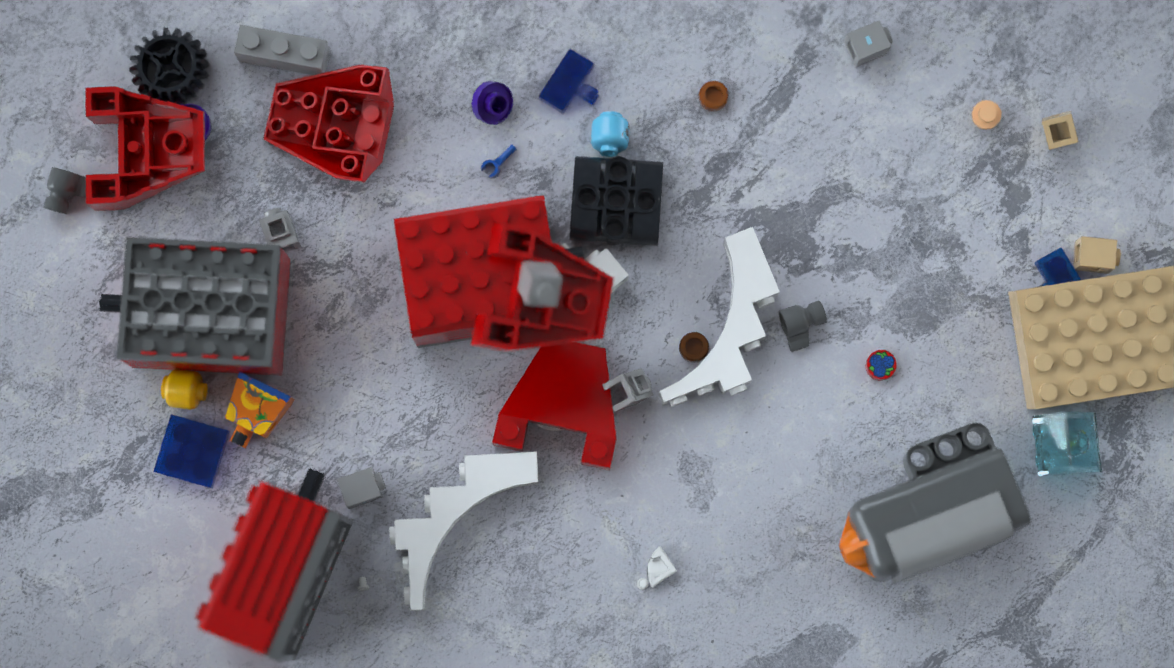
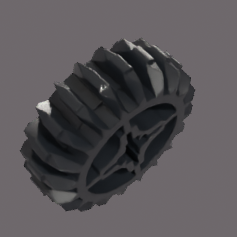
[129,27,210,104]

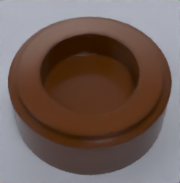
[679,332,709,363]

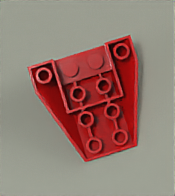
[263,64,394,183]

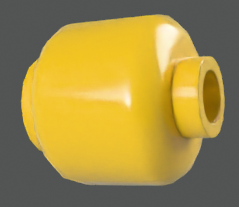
[161,369,208,410]

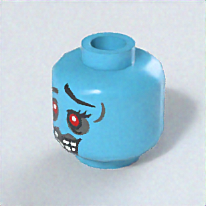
[591,111,630,157]

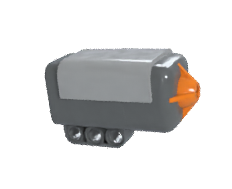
[839,422,1031,583]

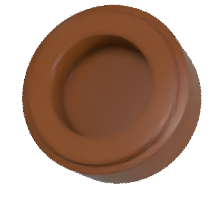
[699,81,728,112]

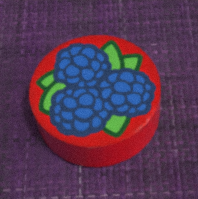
[865,350,896,381]

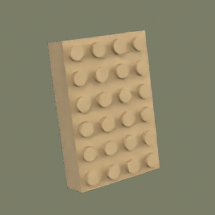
[1008,266,1174,409]

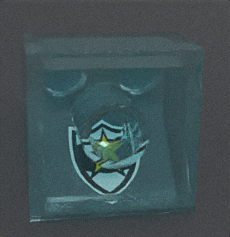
[1032,411,1102,475]

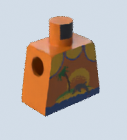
[225,372,295,449]

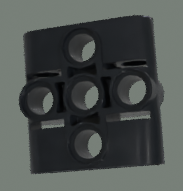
[569,156,663,246]

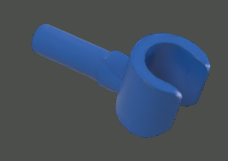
[481,144,517,178]

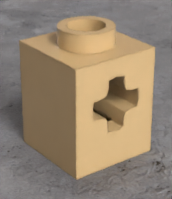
[1042,110,1079,150]
[1073,236,1121,274]

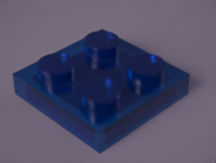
[153,414,230,489]

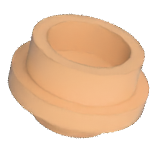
[972,100,1001,130]

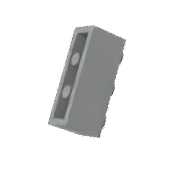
[234,25,331,75]

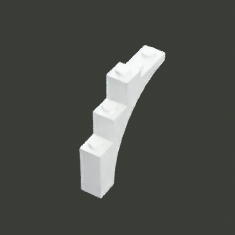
[659,227,780,407]
[389,452,539,611]

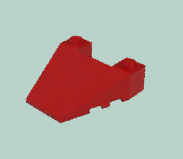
[85,86,205,211]
[471,222,614,351]
[492,342,617,471]

